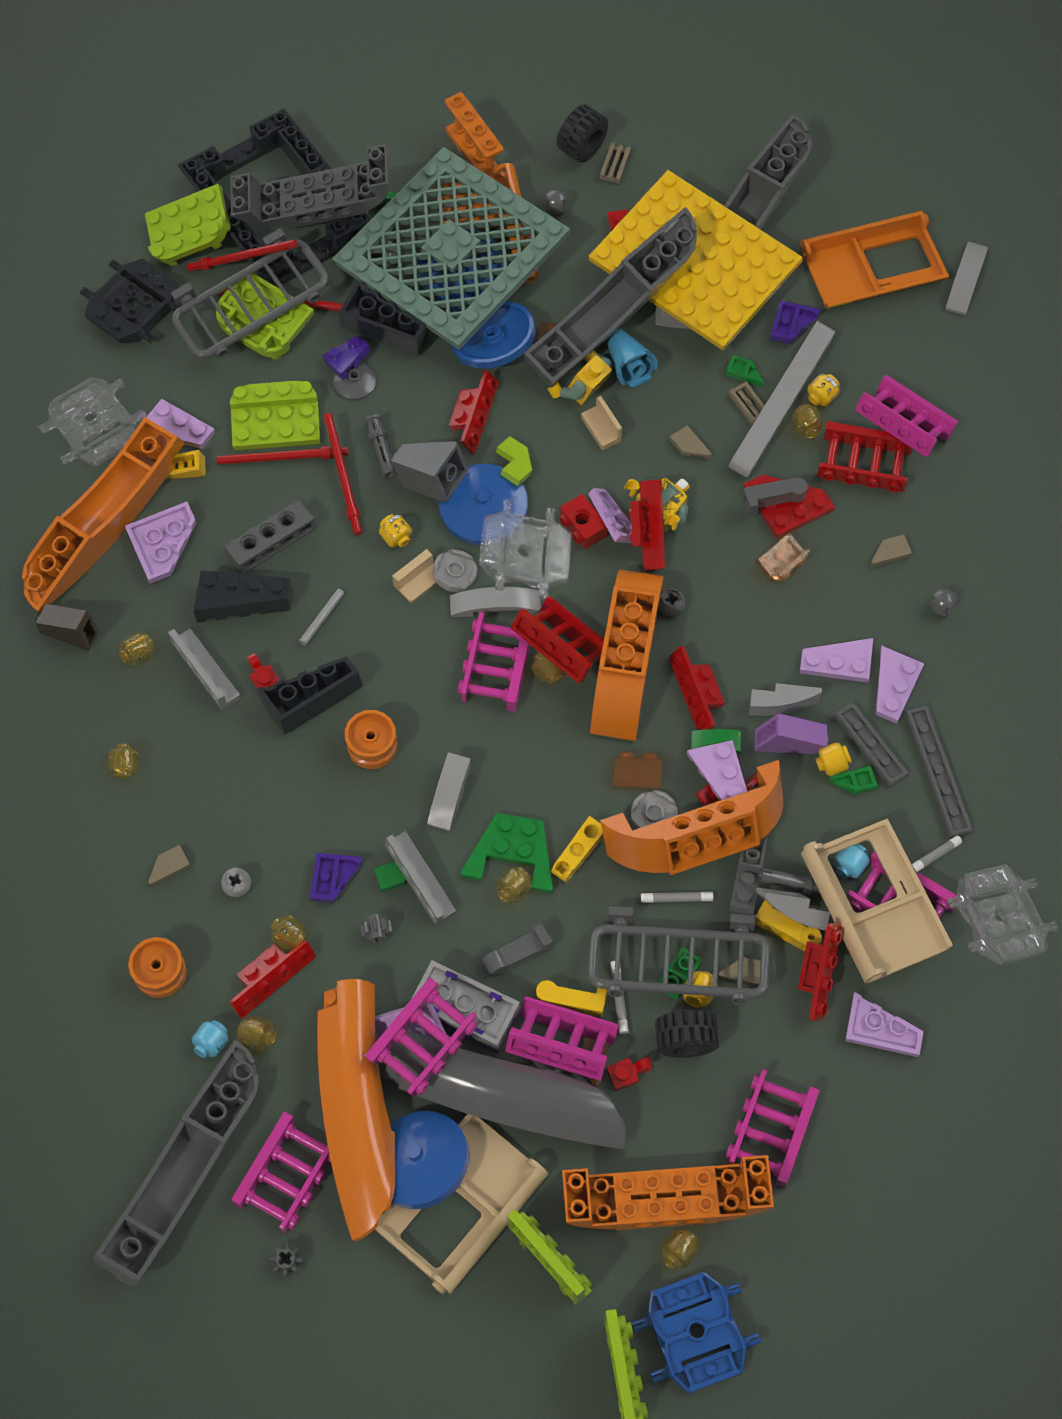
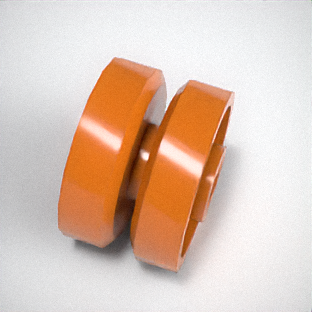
[345,710,398,770]
[128,937,187,999]

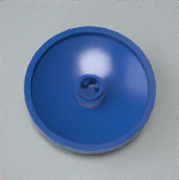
[451,301,536,369]
[439,464,528,545]
[390,1111,470,1209]

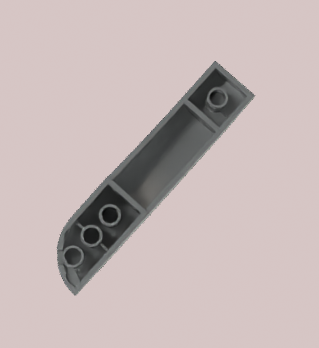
[724,113,812,230]
[524,207,697,387]
[380,1029,626,1149]
[94,1040,259,1286]

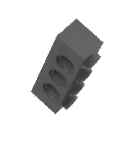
[224,500,316,574]

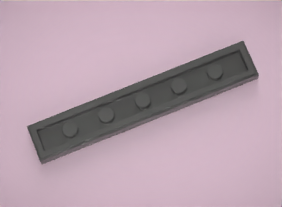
[904,705,973,839]

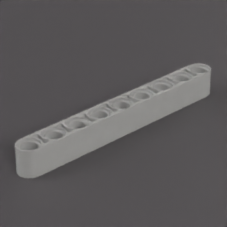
[728,321,836,478]

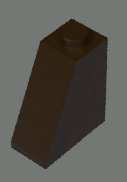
[35,604,99,651]

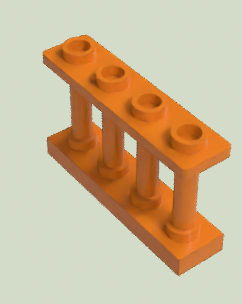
[445,92,503,175]

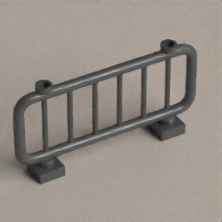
[171,228,329,359]
[587,906,771,1005]

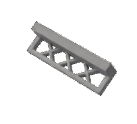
[168,629,241,711]
[385,831,456,925]

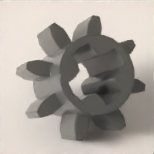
[360,914,392,943]
[270,1243,303,1278]

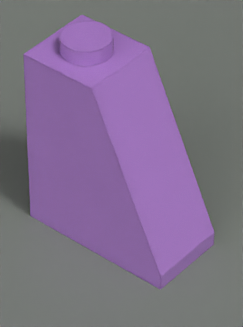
[755,713,829,754]

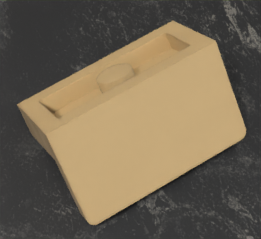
[581,396,622,451]
[392,549,437,603]

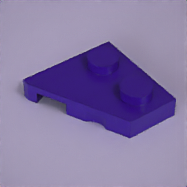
[770,300,820,344]
[322,335,370,380]
[310,853,363,903]

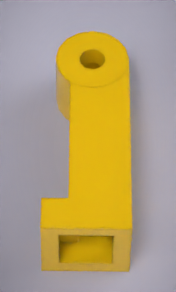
[551,816,604,883]
[755,901,822,951]
[536,980,607,1018]

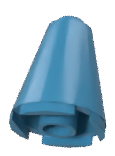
[607,329,658,387]

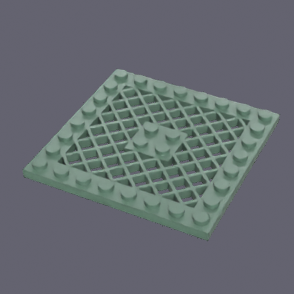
[332,147,571,350]

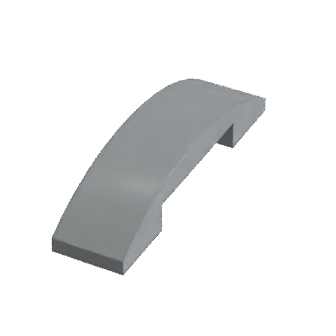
[945,241,988,316]
[450,587,541,618]

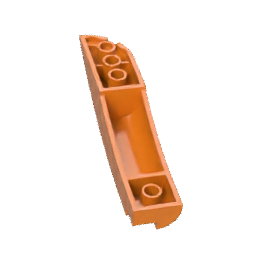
[22,417,184,612]
[317,979,395,1241]

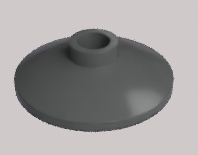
[333,363,377,400]

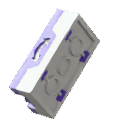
[411,960,520,1053]

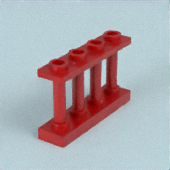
[817,421,912,492]
[511,596,604,684]

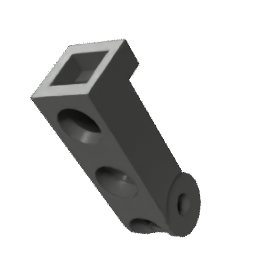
[742,477,808,517]
[482,924,553,977]

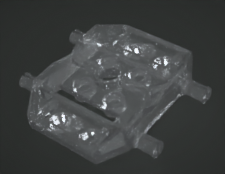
[38,377,147,467]
[479,499,572,600]
[947,864,1058,965]

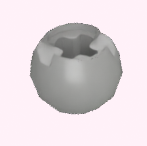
[221,867,251,898]

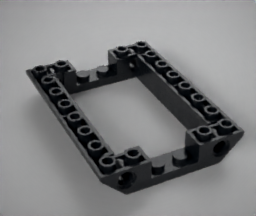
[178,108,371,284]

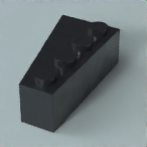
[339,280,427,356]
[193,570,293,623]
[257,656,363,734]

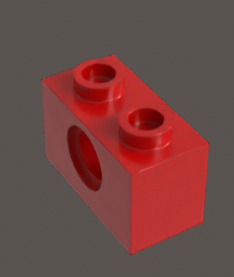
[559,493,608,550]

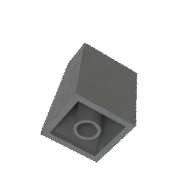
[391,441,469,503]

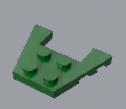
[461,813,553,894]

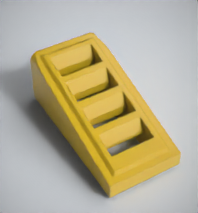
[165,450,206,479]

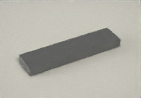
[834,702,909,788]

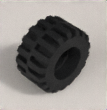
[556,104,609,163]
[655,1010,719,1058]

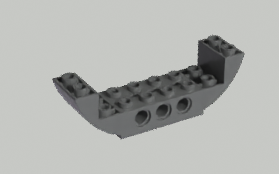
[230,144,389,229]

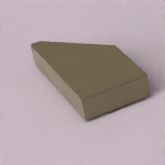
[669,425,712,459]
[871,534,912,567]
[148,845,191,887]
[718,957,760,986]

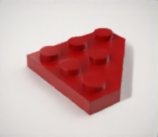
[743,475,835,539]

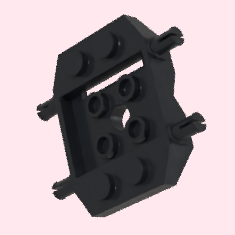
[80,258,178,344]

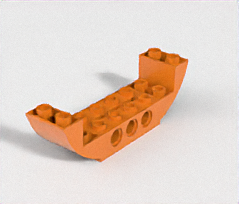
[590,569,664,741]
[600,760,784,875]
[562,1155,774,1230]

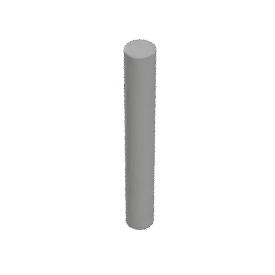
[299,589,345,646]

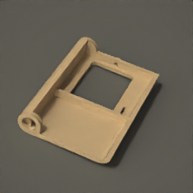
[801,818,953,983]
[374,1114,549,1295]

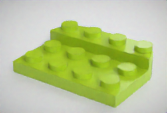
[145,184,230,266]
[216,273,315,360]
[230,381,321,451]
[507,1209,592,1305]
[604,1309,648,1419]

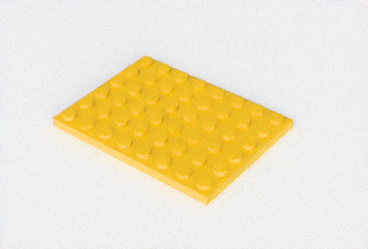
[589,170,803,351]

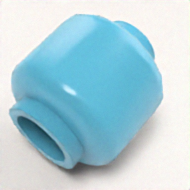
[834,844,870,879]
[191,1020,229,1058]

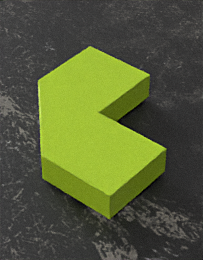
[496,436,532,486]

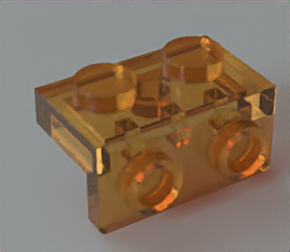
[755,532,811,582]
[614,751,662,788]

